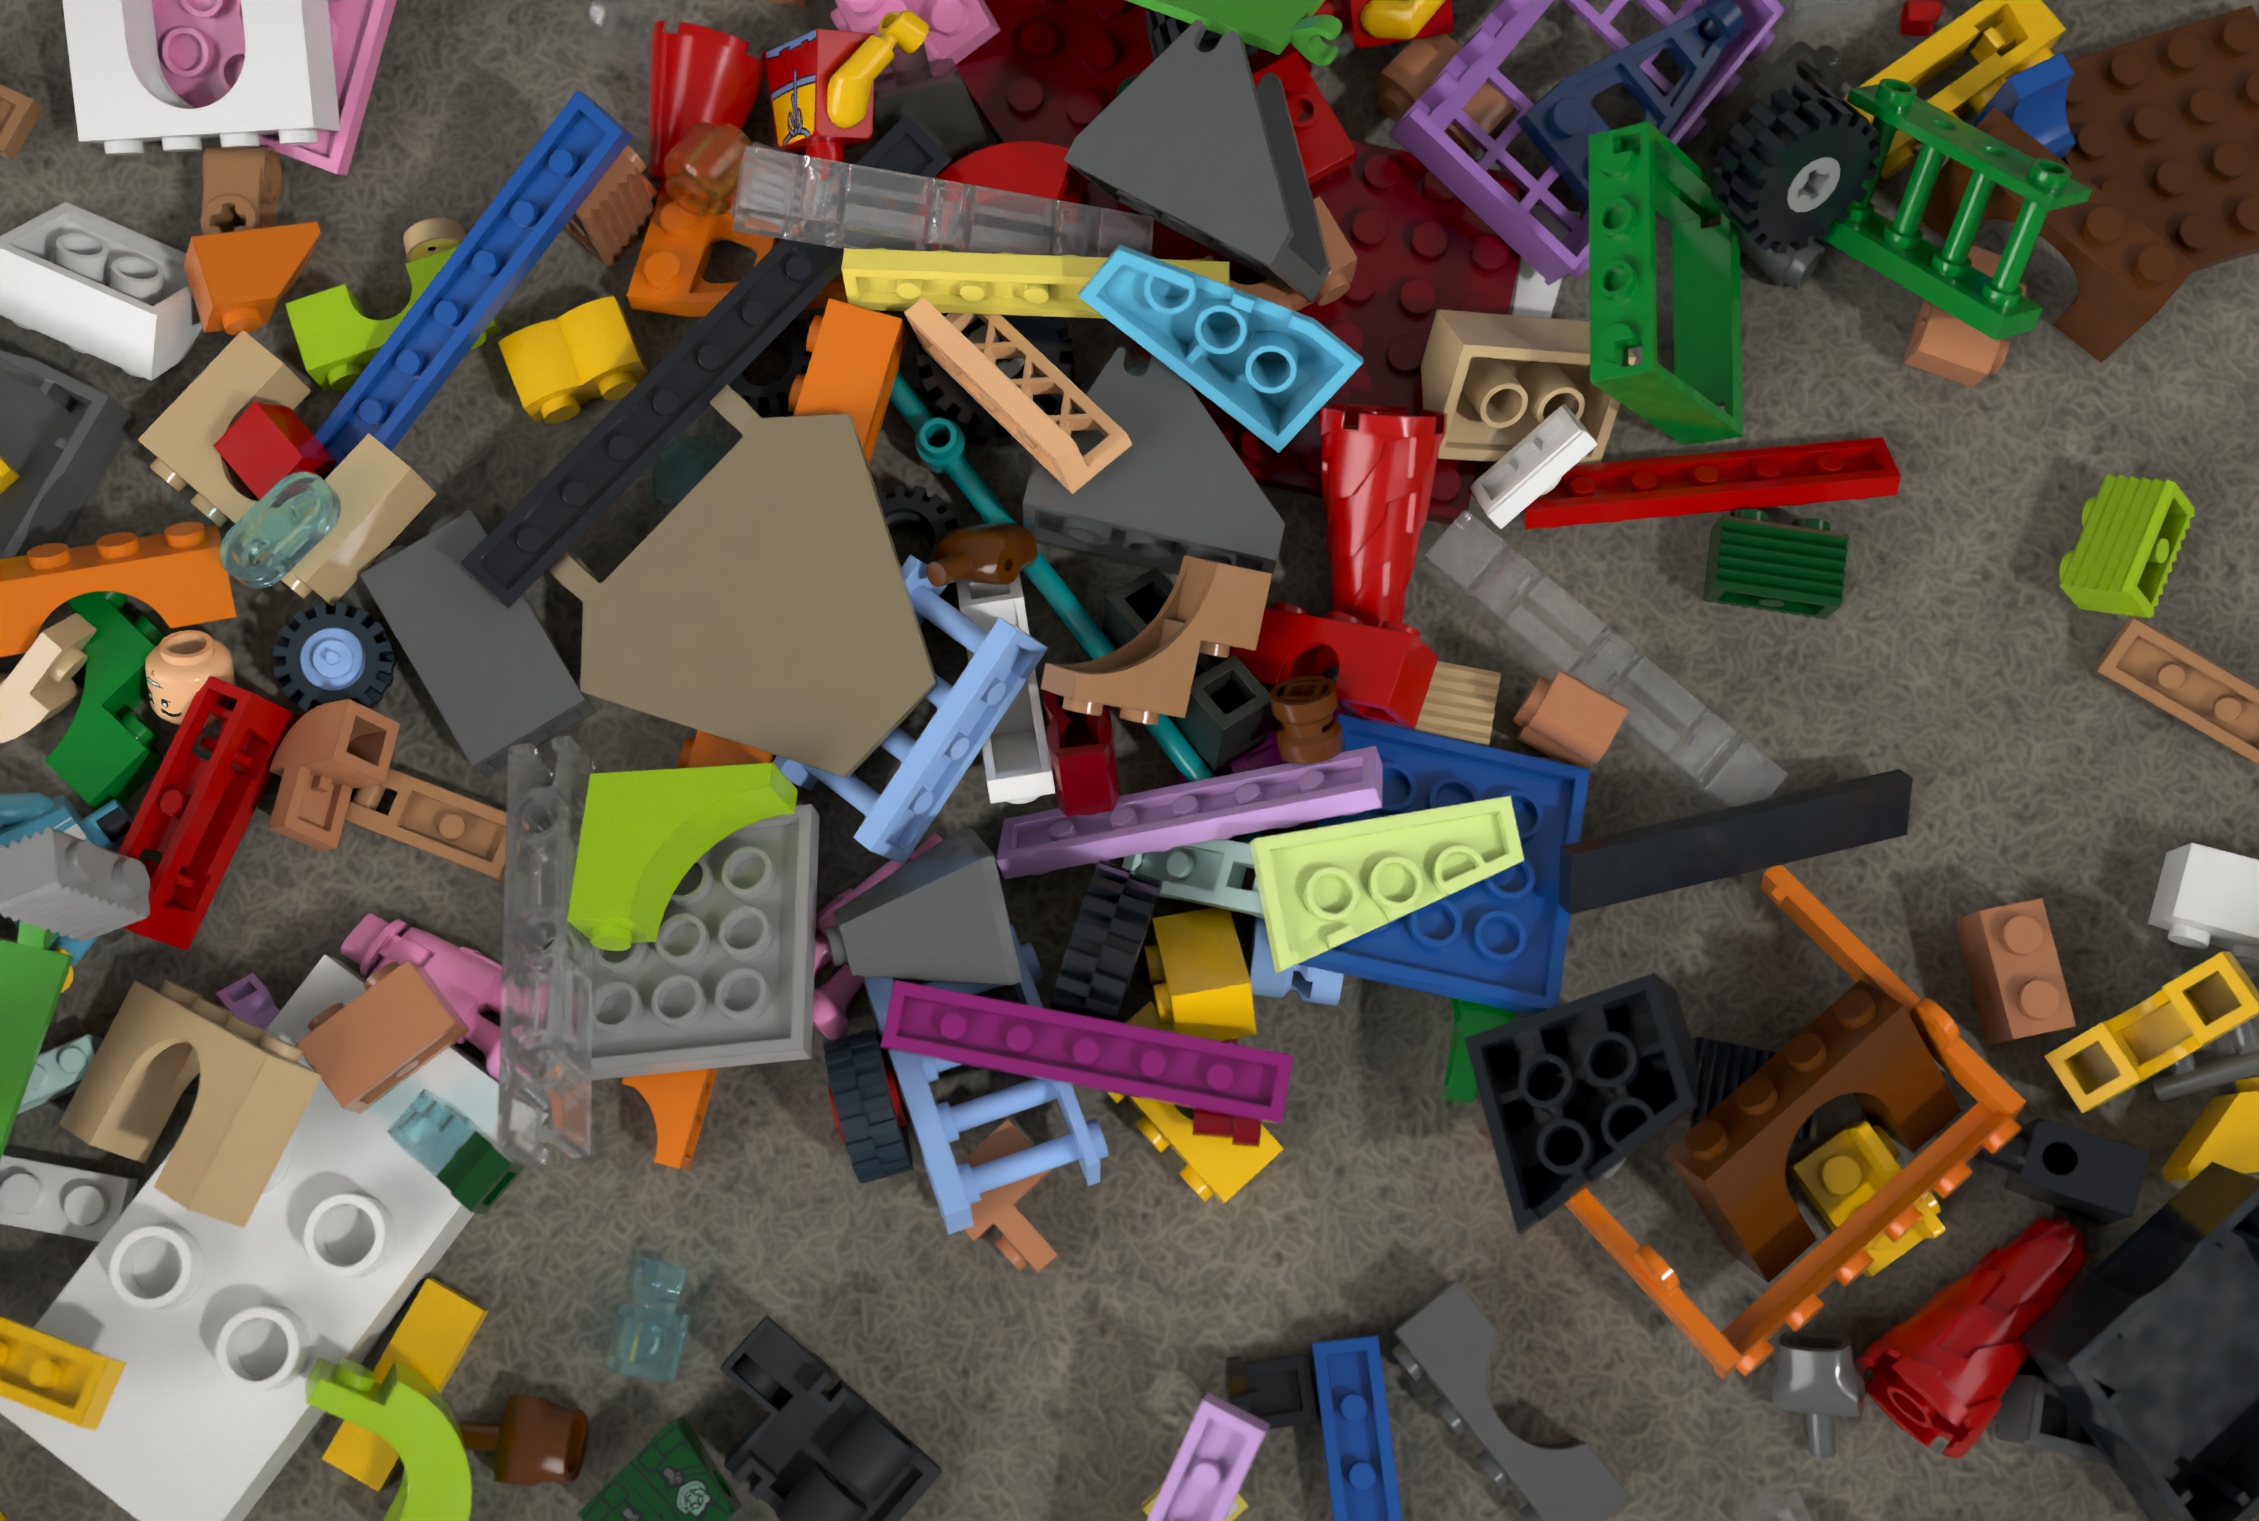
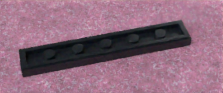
[1559,769,1913,914]

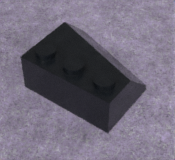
[1464,973,1698,1235]

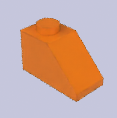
[183,221,321,335]

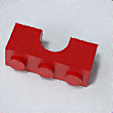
[1228,602,1439,729]

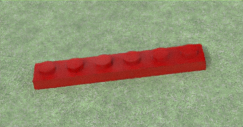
[1520,437,1901,530]

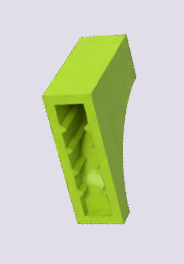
[567,763,798,951]

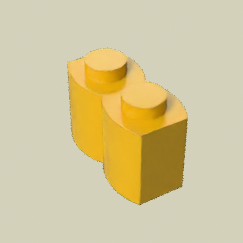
[498,296,648,424]

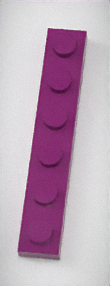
[880,980,1294,1125]

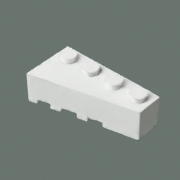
[2148,843,2259,969]

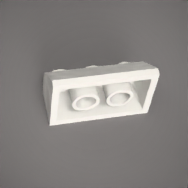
[0,202,202,381]

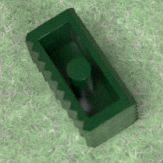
[1703,509,1849,619]

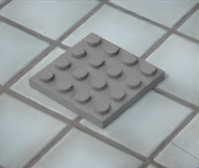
[546,804,820,1084]

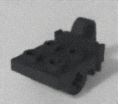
[720,1315,942,1521]

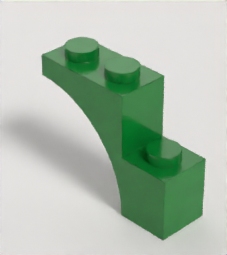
[44,591,168,809]

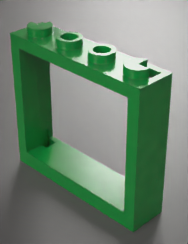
[1588,121,1743,445]

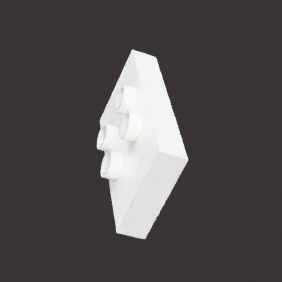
[0,954,549,1521]

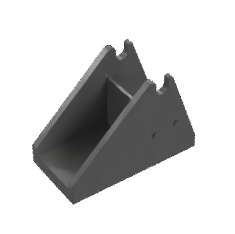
[1064,20,1331,302]
[1023,347,1285,579]

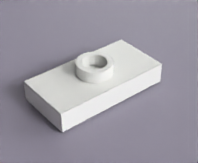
[1470,404,1598,529]

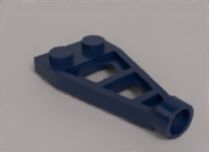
[1516,0,1746,210]

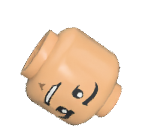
[145,630,236,728]

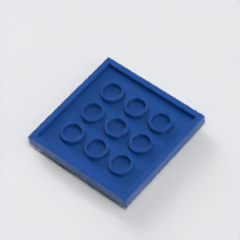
[1299,714,1590,1015]

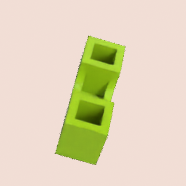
[285,246,501,391]

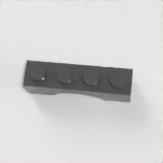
[1389,1280,1631,1521]

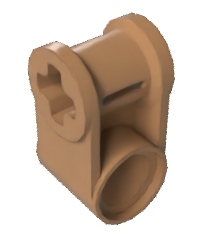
[200,147,282,235]

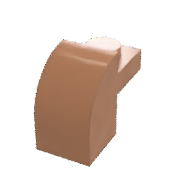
[268,699,400,851]
[965,1119,1059,1273]

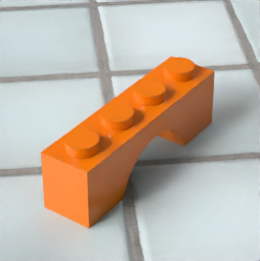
[0,522,237,657]

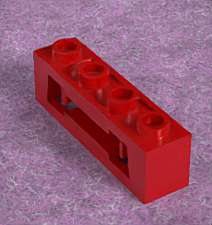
[118,675,300,951]

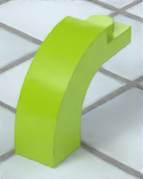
[305,1358,472,1521]

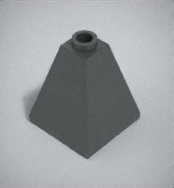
[824,827,1023,985]

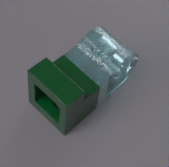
[387,1089,525,1215]

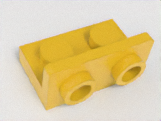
[1787,1120,1946,1277]

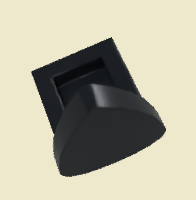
[1225,1354,1318,1429]

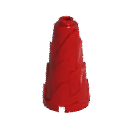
[1317,403,1448,628]
[1854,1217,2087,1458]

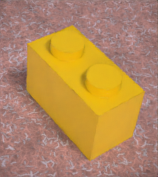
[1144,907,1257,1041]

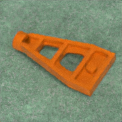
[627,194,848,317]

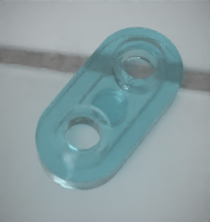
[220,472,341,588]

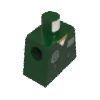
[576,1416,742,1521]

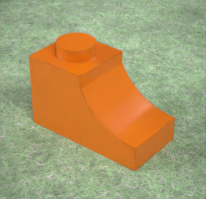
[622,1068,718,1171]

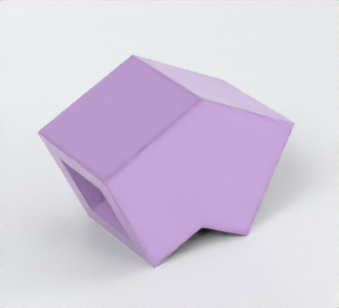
[216,973,280,1030]

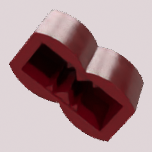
[1043,690,1120,817]

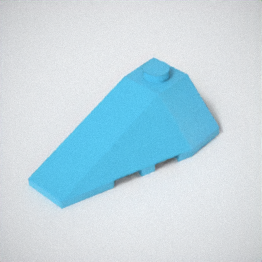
[1078,244,1363,453]

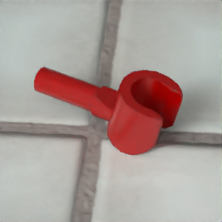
[1900,0,1943,37]

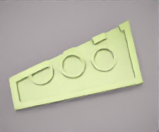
[1249,796,1524,974]

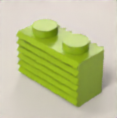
[2059,474,2195,618]

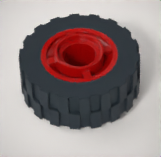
[824,1028,913,1184]

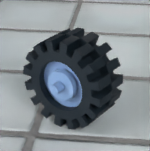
[272,601,396,712]

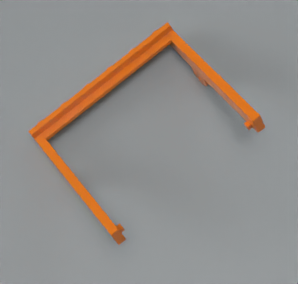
[1564,865,2026,1380]

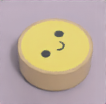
[403,218,466,262]

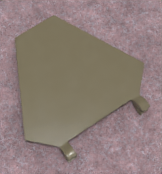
[548,384,939,778]

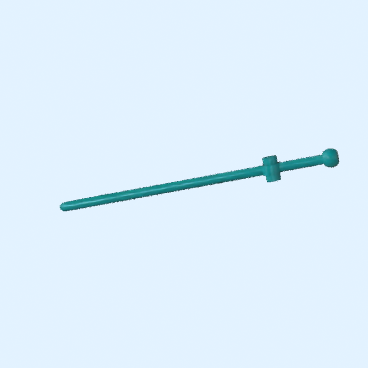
[889,371,1263,844]

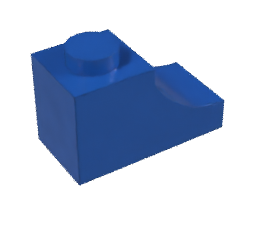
[1972,53,2076,159]

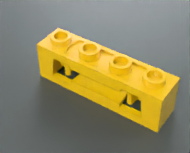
[1843,0,2066,180]

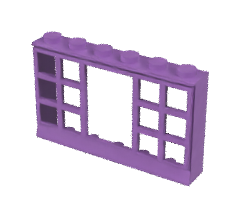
[1388,0,1785,286]

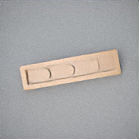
[904,297,1132,494]

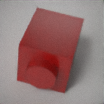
[213,401,336,503]

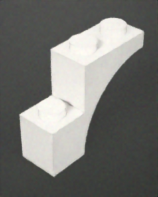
[956,575,1055,804]

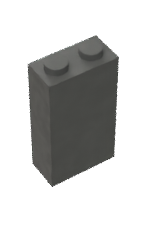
[360,509,597,777]

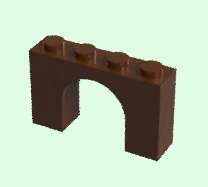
[1922,107,2197,363]
[1665,980,1961,1283]

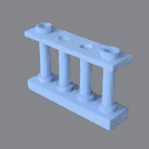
[773,555,1048,864]
[863,924,1108,1235]

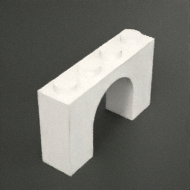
[62,0,341,155]

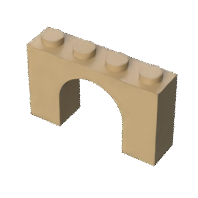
[138,330,436,606]
[59,979,323,1228]

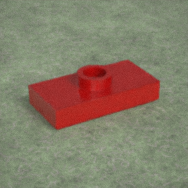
[1252,51,1357,185]

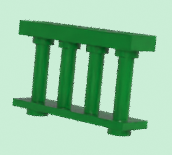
[1823,79,2092,341]

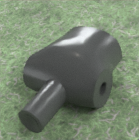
[1772,1330,1865,1458]

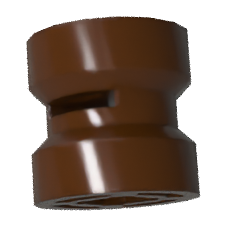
[1270,675,1344,764]

